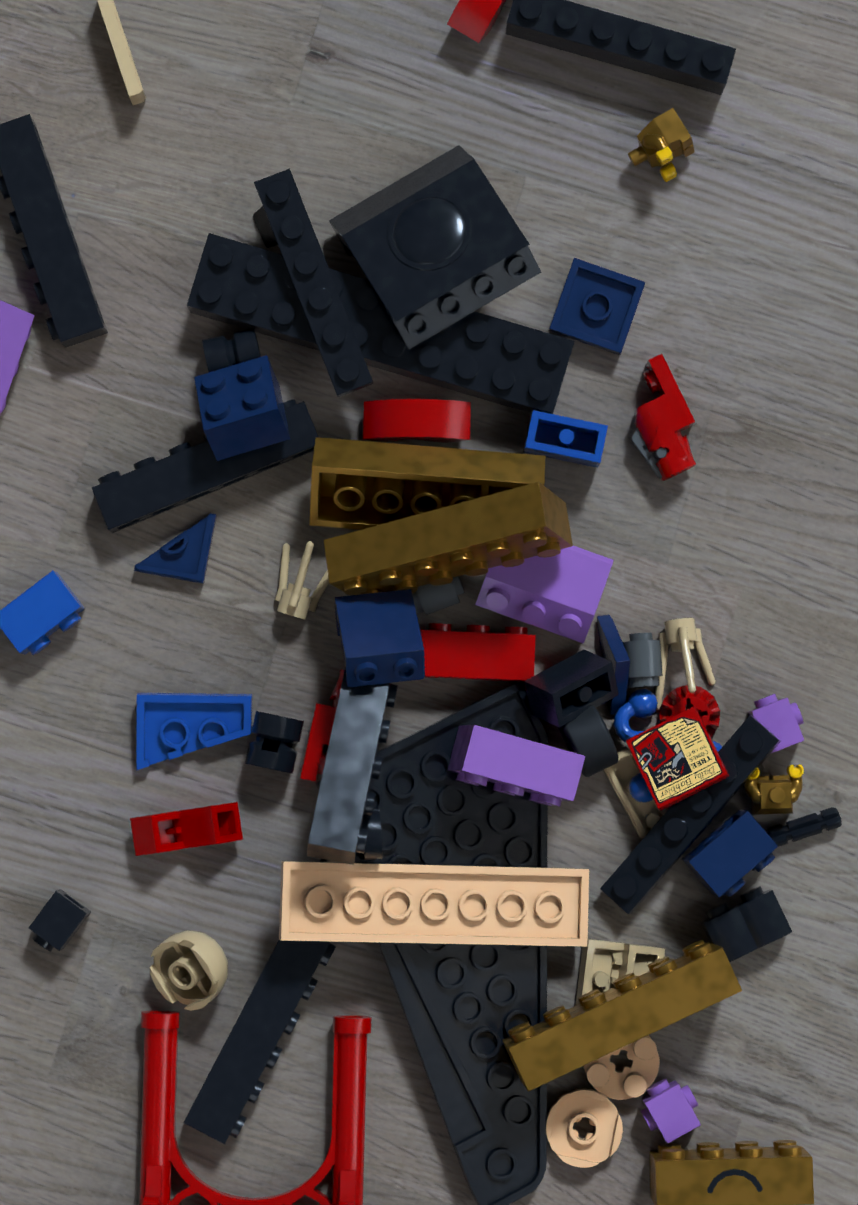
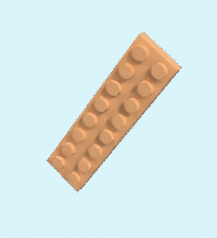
[279,861,589,947]

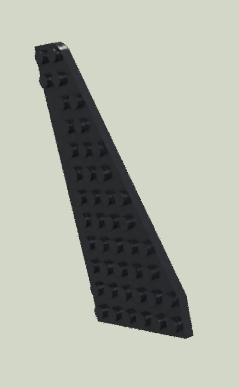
[315,681,548,1205]

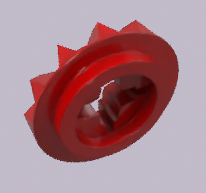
[659,685,720,737]

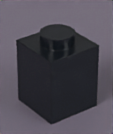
[29,889,91,952]

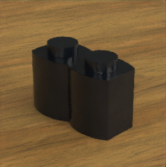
[700,886,792,962]

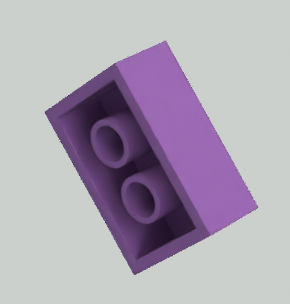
[448,725,585,807]

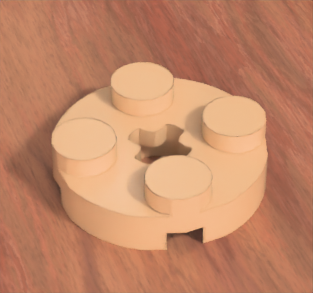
[583,1035,660,1100]
[546,1088,623,1168]

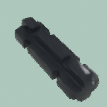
[767,807,842,847]

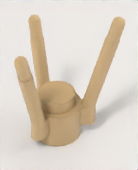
[275,541,329,620]
[655,618,716,710]

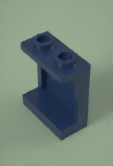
[335,589,425,687]

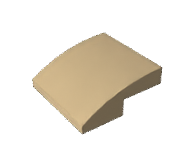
[575,939,665,1006]

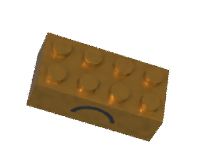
[649,1140,814,1205]

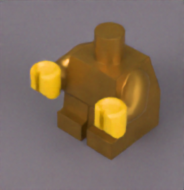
[628,108,695,182]
[745,765,804,815]

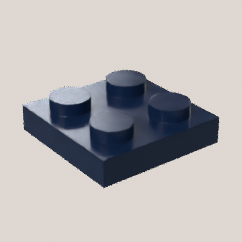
[549,258,646,355]

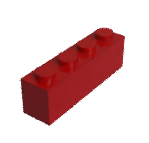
[420,623,536,682]

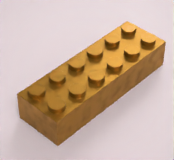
[309,437,546,530]
[324,482,573,595]
[502,940,742,1092]

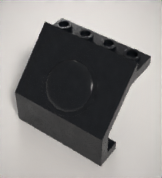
[329,145,541,349]

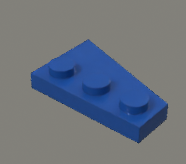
[136,693,252,770]

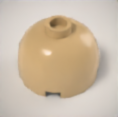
[150,930,228,1011]

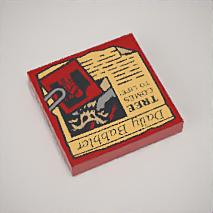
[626,706,730,811]

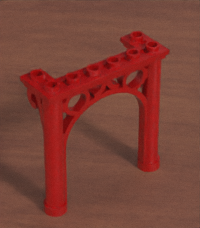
[139,1011,372,1205]

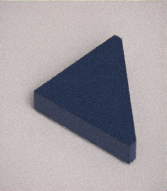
[134,513,217,584]
[596,615,630,715]

